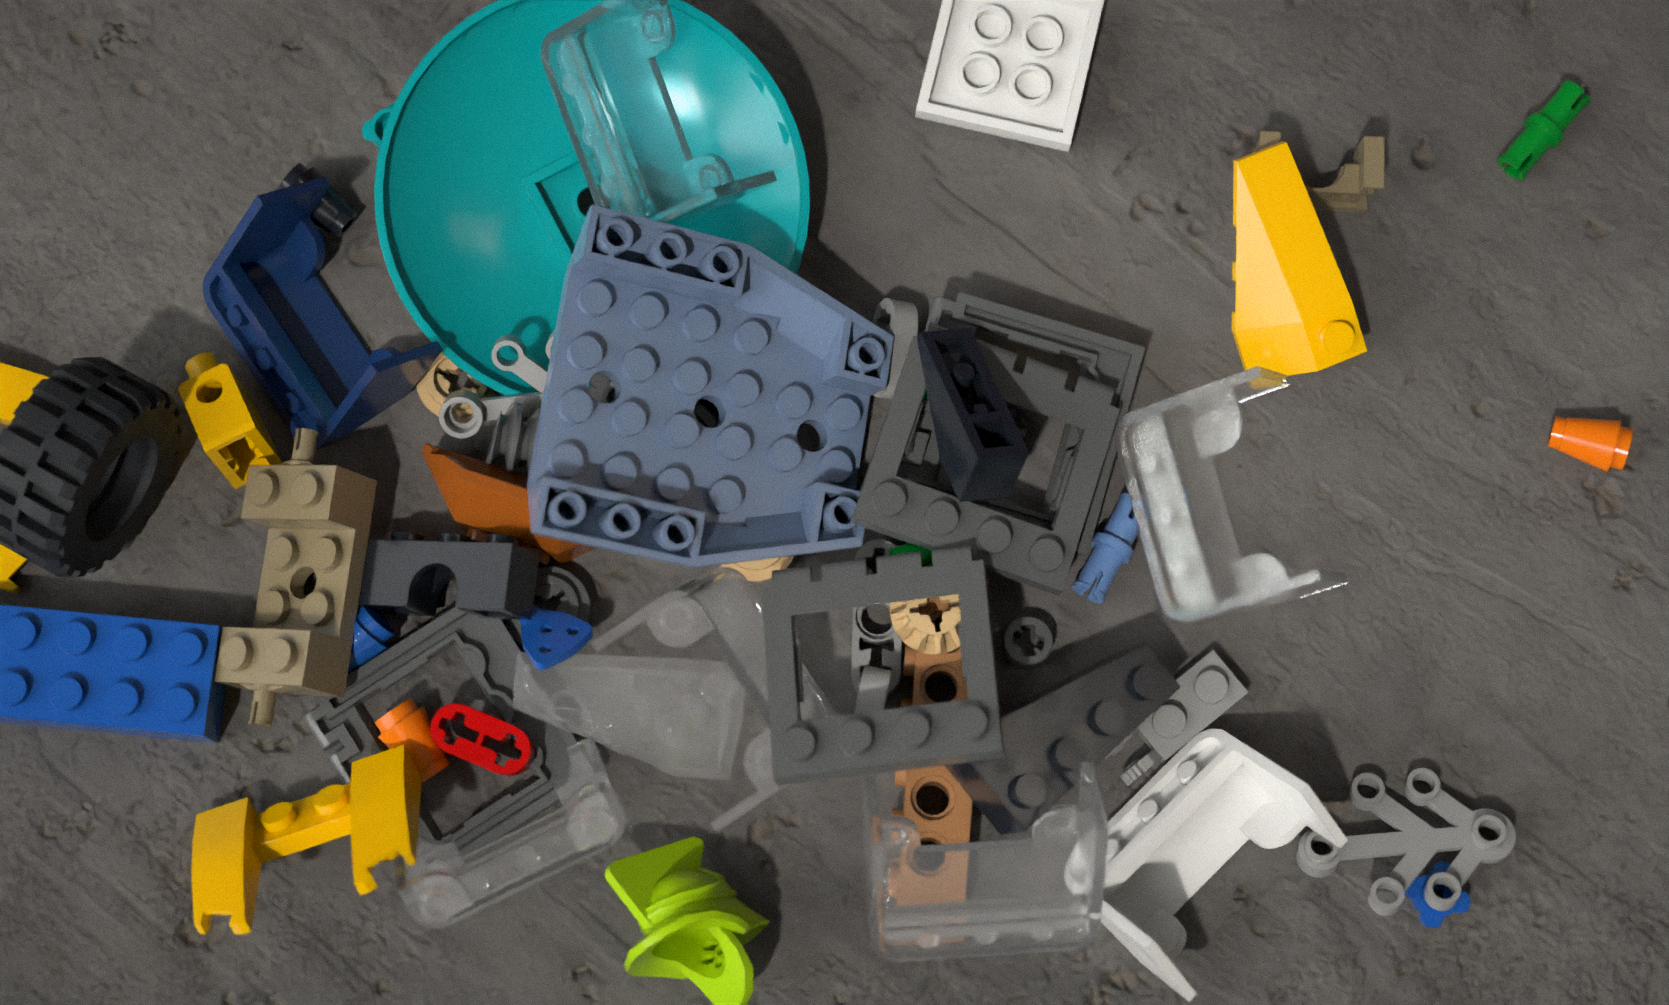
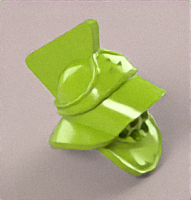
[604,836,770,1005]

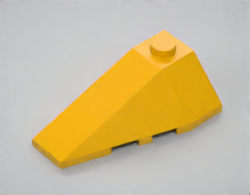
[1232,141,1367,381]

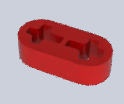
[430,703,535,777]

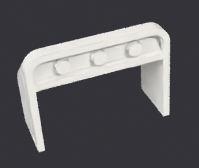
[1064,728,1348,1002]

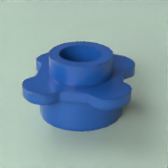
[1405,862,1471,928]

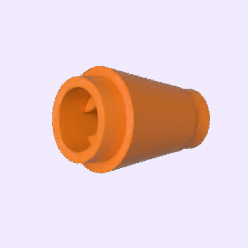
[1547,416,1633,472]
[374,697,450,783]

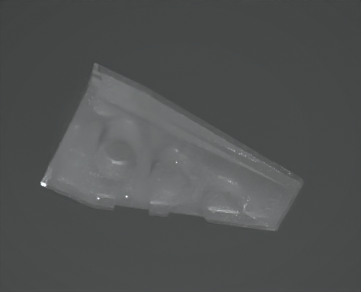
[512,652,747,781]

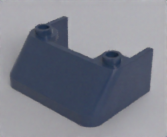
[203,177,443,450]

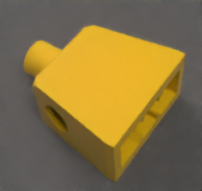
[178,352,283,489]

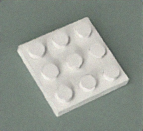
[915,0,1104,152]

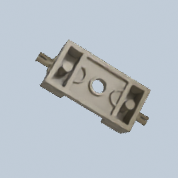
[214,428,377,727]

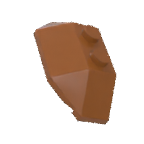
[422,442,597,567]

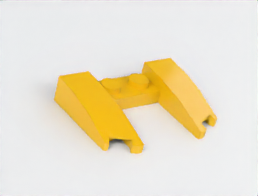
[191,745,422,934]

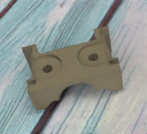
[1252,131,1385,213]

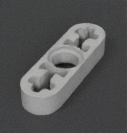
[851,539,902,697]

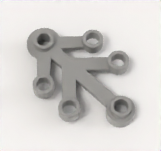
[439,331,615,473]
[1296,768,1516,916]

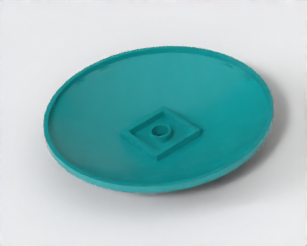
[374,0,810,396]

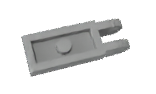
[1105,650,1248,786]

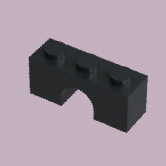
[359,532,539,620]

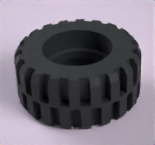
[0,356,182,578]

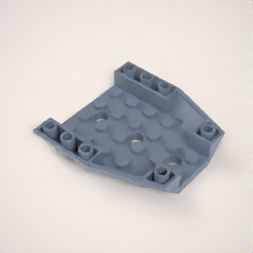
[527,204,894,568]

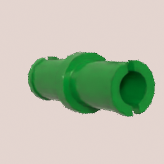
[1497,80,1591,181]

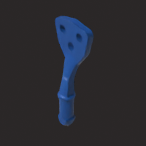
[519,604,593,670]

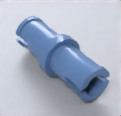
[1072,493,1152,604]

